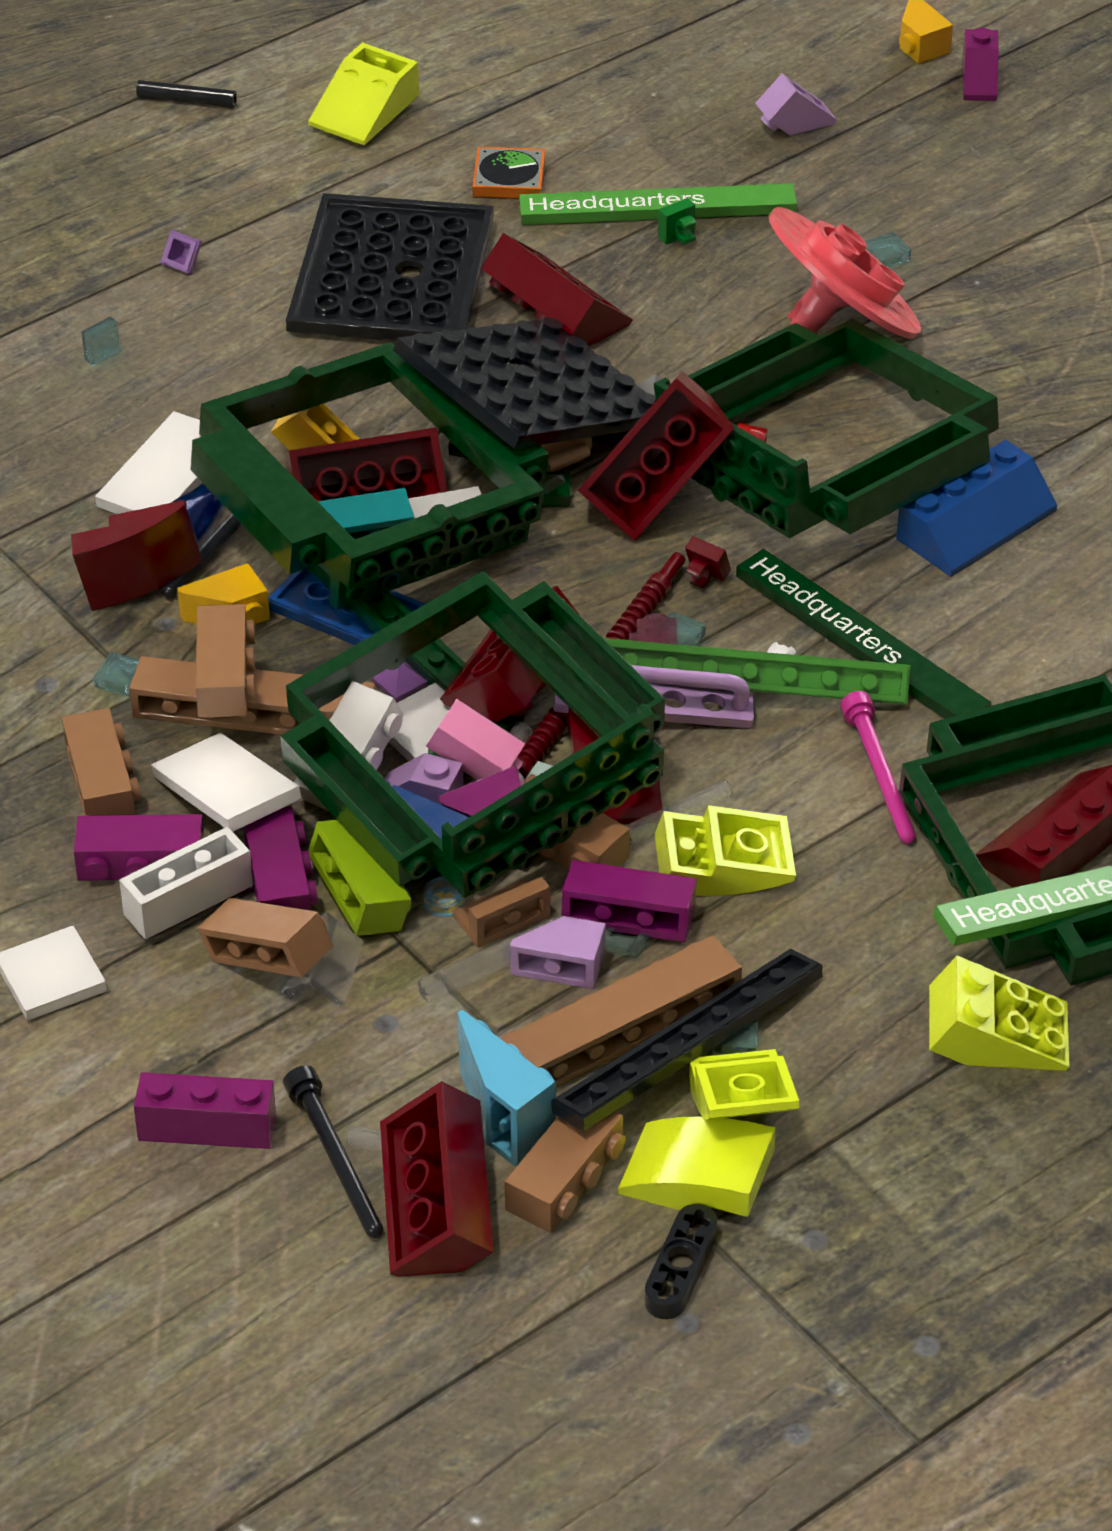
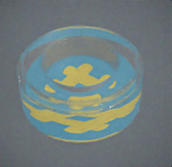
[423,877,466,917]

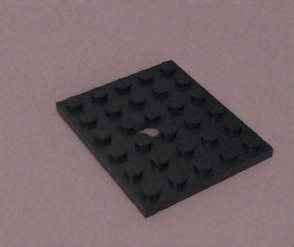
[286,193,494,340]
[393,317,655,449]

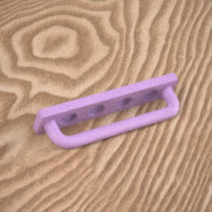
[553,665,754,729]

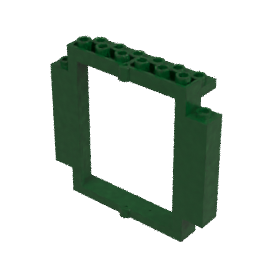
[654,319,999,538]
[190,342,549,610]
[280,571,665,898]
[899,674,1112,986]

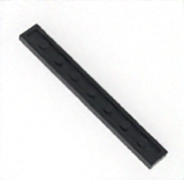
[551,948,823,1131]

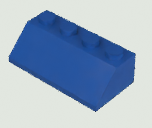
[896,439,1057,577]

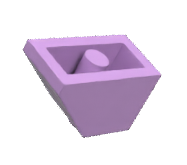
[755,73,837,135]
[385,753,464,804]
[510,916,606,989]

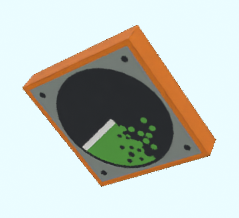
[472,147,545,199]

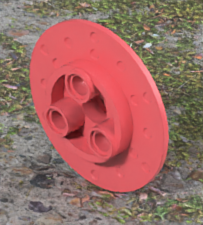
[769,207,921,339]

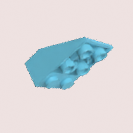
[457,1009,556,1167]

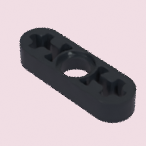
[645,1204,717,1319]

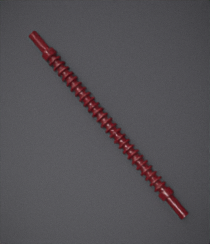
[517,552,686,779]

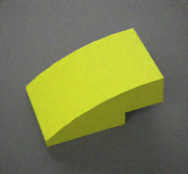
[654,805,796,896]
[689,1049,799,1120]
[618,1117,776,1217]

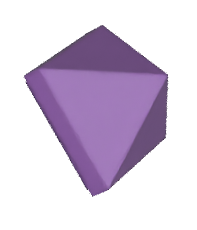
[160,230,202,274]
[372,661,428,702]

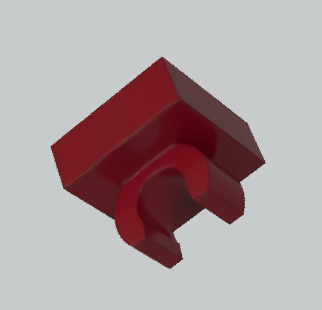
[685,536,731,589]

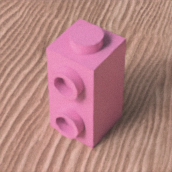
[426,699,525,780]

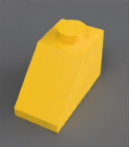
[899,0,953,64]
[271,404,360,450]
[177,563,270,625]

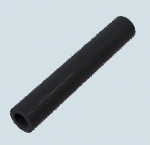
[136,80,237,107]

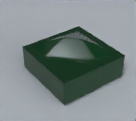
[540,472,570,507]

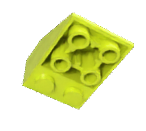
[308,42,419,145]
[929,956,1070,1071]

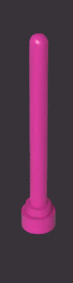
[840,691,916,844]

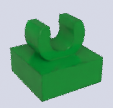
[658,198,696,245]

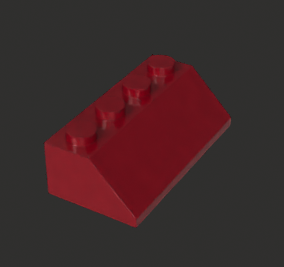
[480,233,633,345]
[577,371,735,541]
[285,427,448,501]
[440,586,579,722]
[975,765,1112,888]
[380,1081,494,1277]

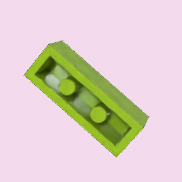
[308,820,411,936]

